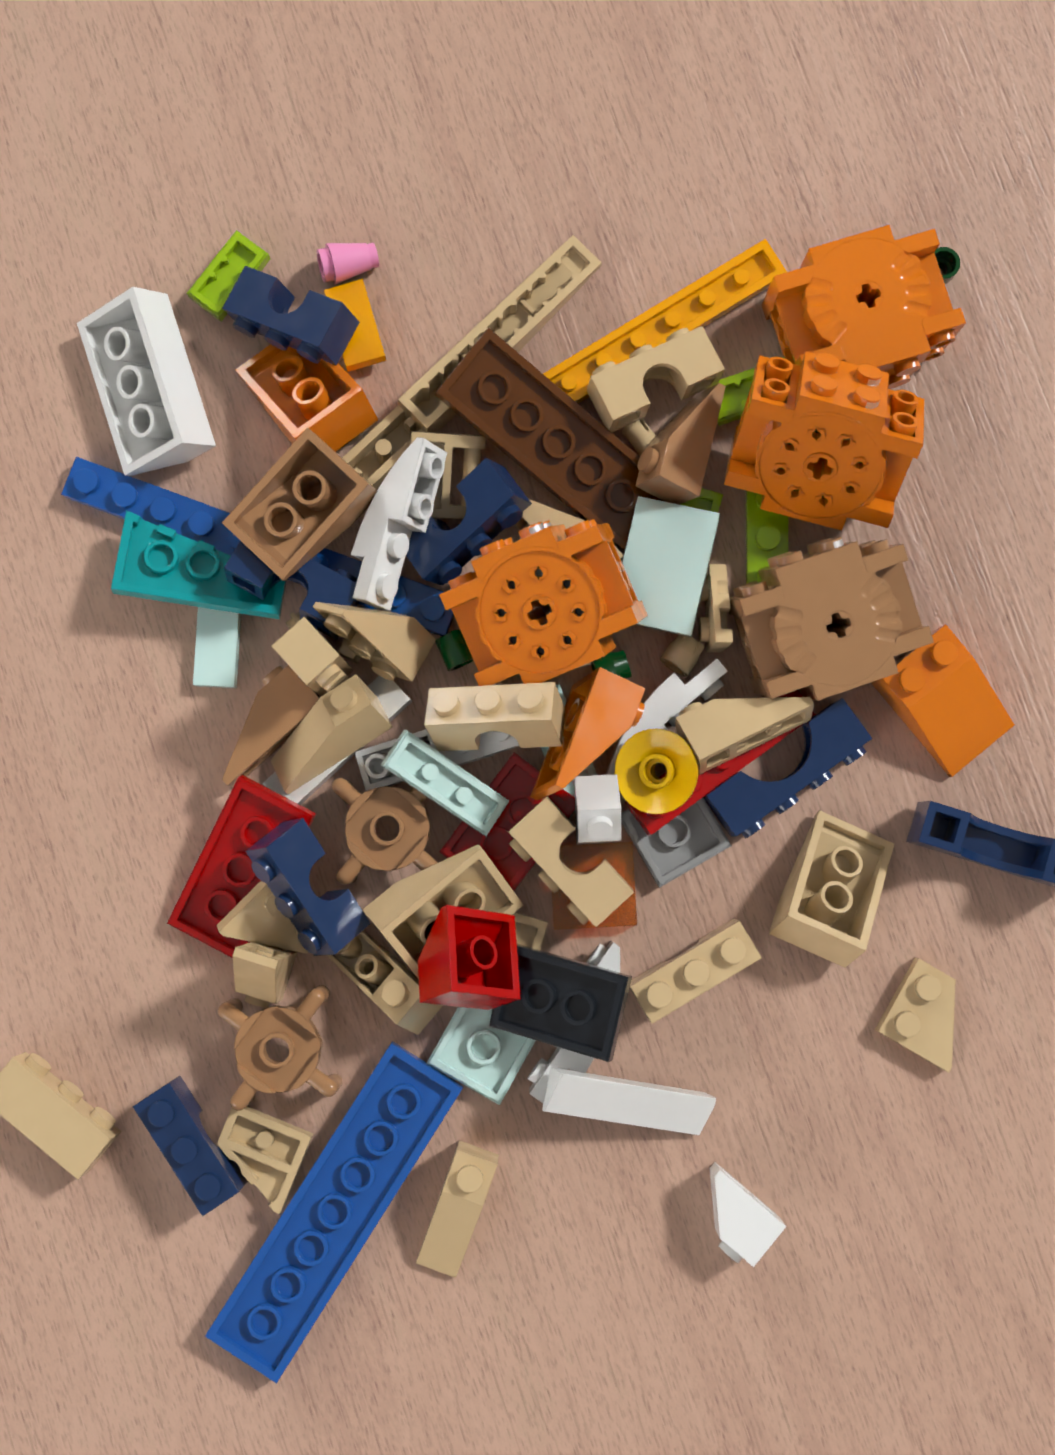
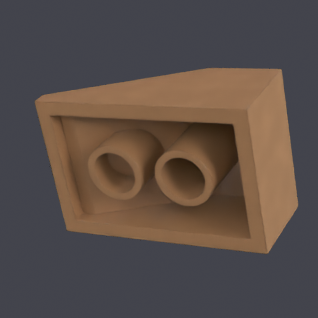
[222,427,377,581]

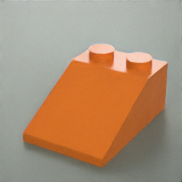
[235,344,378,452]
[871,624,1015,777]
[530,667,645,801]

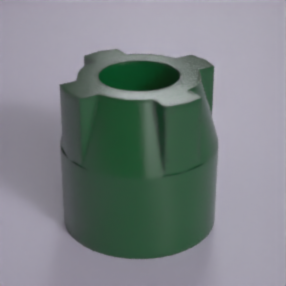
[934,247,960,284]
[435,629,474,671]
[590,650,632,679]

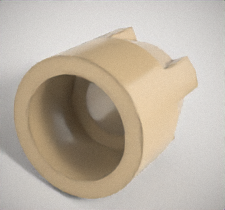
[660,635,704,677]

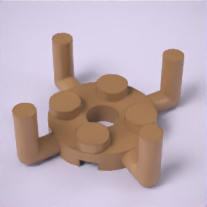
[332,778,439,885]
[218,985,342,1111]

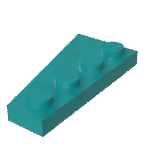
[111,510,286,620]

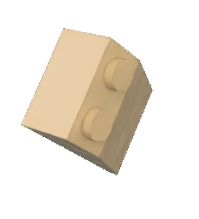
[769,810,894,968]
[363,845,523,979]

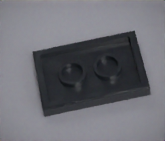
[489,944,632,1062]

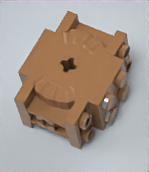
[728,537,934,701]

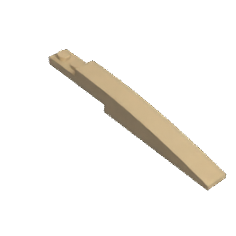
[342,235,602,490]

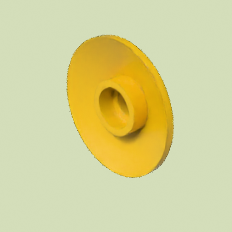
[615,729,698,814]

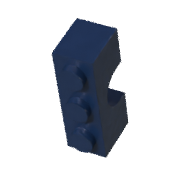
[222,266,360,365]
[406,458,532,586]
[224,541,360,640]
[245,818,371,956]
[133,1076,248,1217]

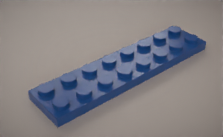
[205,1041,463,1384]

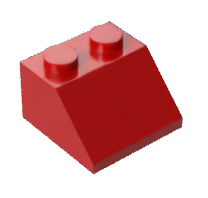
[418,905,521,1010]

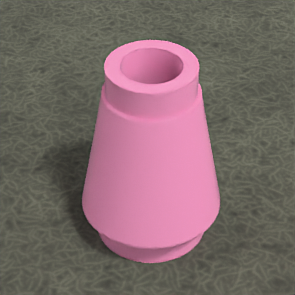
[316,243,379,285]

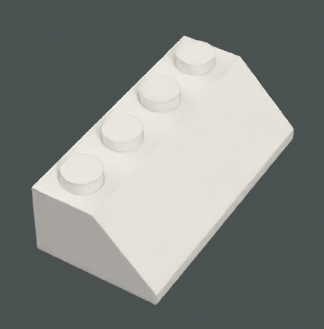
[77,287,216,476]

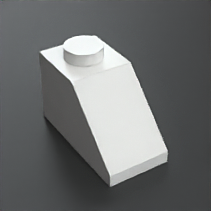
[575,774,621,845]
[709,1162,786,1267]

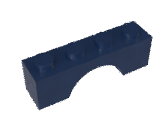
[703,698,873,839]
[906,801,1055,887]

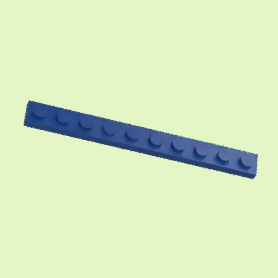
[61,457,454,636]

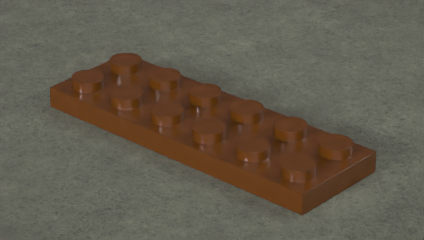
[434,327,665,554]

